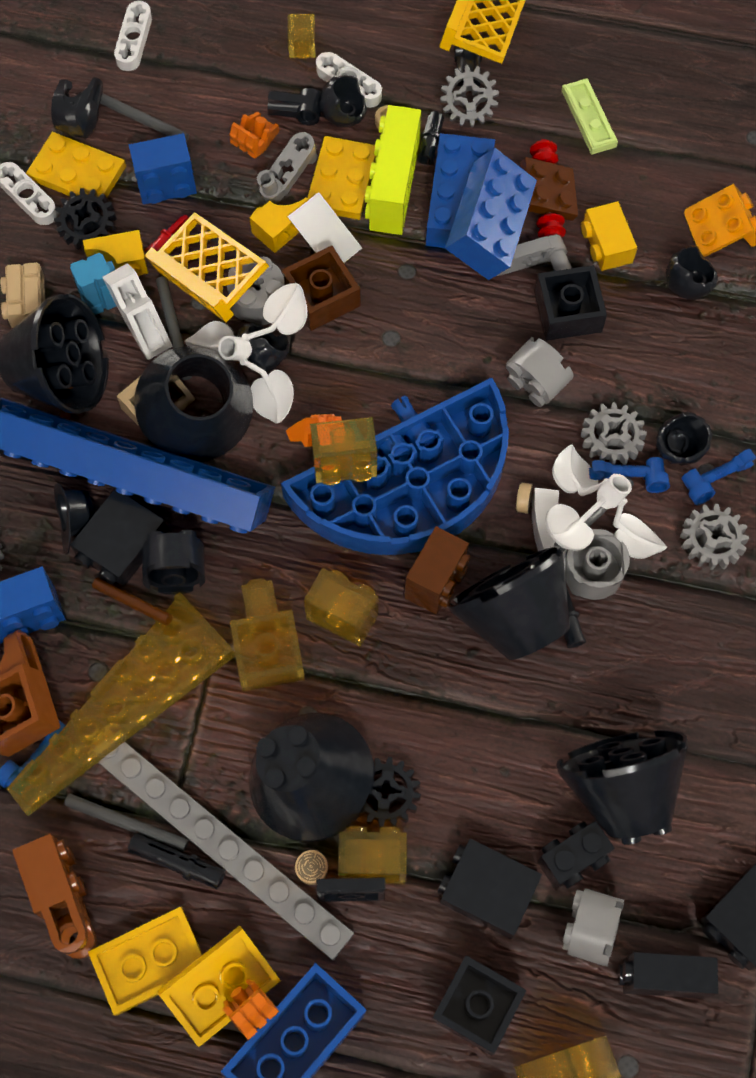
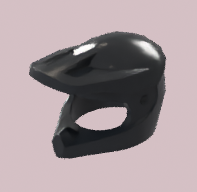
[51,77,103,139]

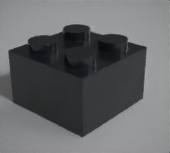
[534,265,607,341]
[432,955,527,1056]

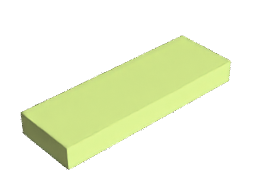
[562,78,618,155]

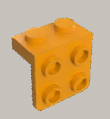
[684,184,756,257]

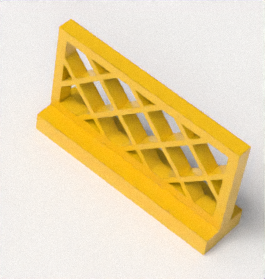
[439,0,525,64]
[144,212,269,323]

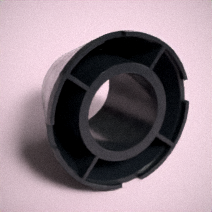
[134,346,253,462]
[447,546,570,660]

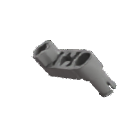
[257,132,318,204]
[497,235,572,276]

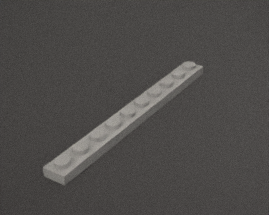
[85,727,354,961]

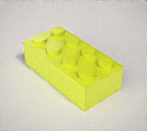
[365,105,421,235]

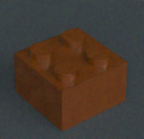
[282,245,361,331]
[405,526,471,615]

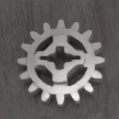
[440,65,499,128]
[580,402,647,465]
[680,504,749,570]

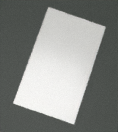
[288,192,362,263]

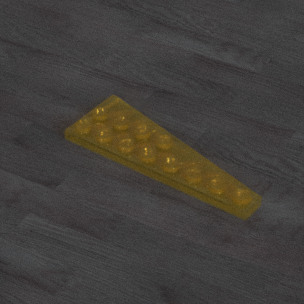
[7,592,236,816]

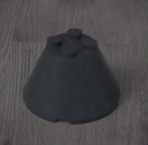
[0,294,109,414]
[249,713,375,842]
[556,730,688,845]

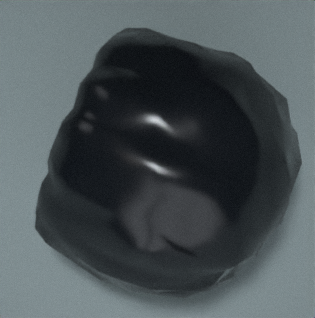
[319,75,367,128]
[666,246,718,300]
[236,323,290,372]
[656,411,713,466]

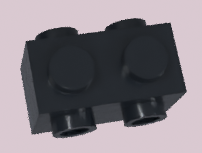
[537,820,615,890]

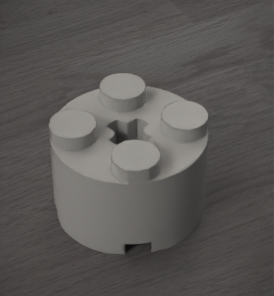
[227,256,285,326]
[506,337,574,408]
[565,529,630,600]
[563,888,625,967]

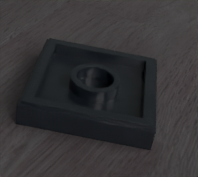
[316,878,385,902]

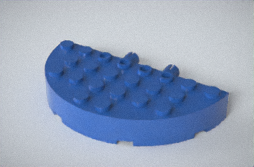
[281,377,509,555]

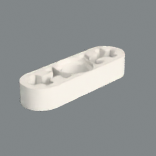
[114,1,152,71]
[316,52,382,108]
[0,162,57,225]

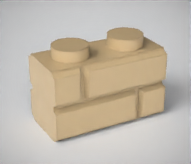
[0,262,45,328]

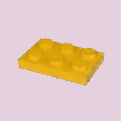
[26,132,126,208]
[308,136,376,220]
[88,907,203,1016]
[157,926,281,1047]

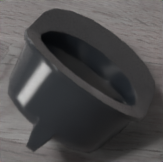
[54,483,95,555]

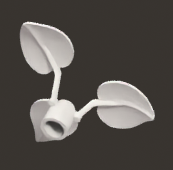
[185,283,307,424]
[545,444,667,559]

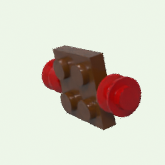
[520,139,578,238]

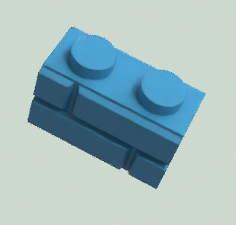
[70,253,116,315]

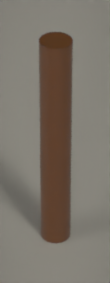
[92,577,173,626]

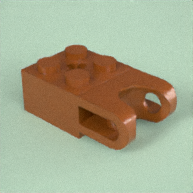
[0,629,61,757]
[12,833,97,959]

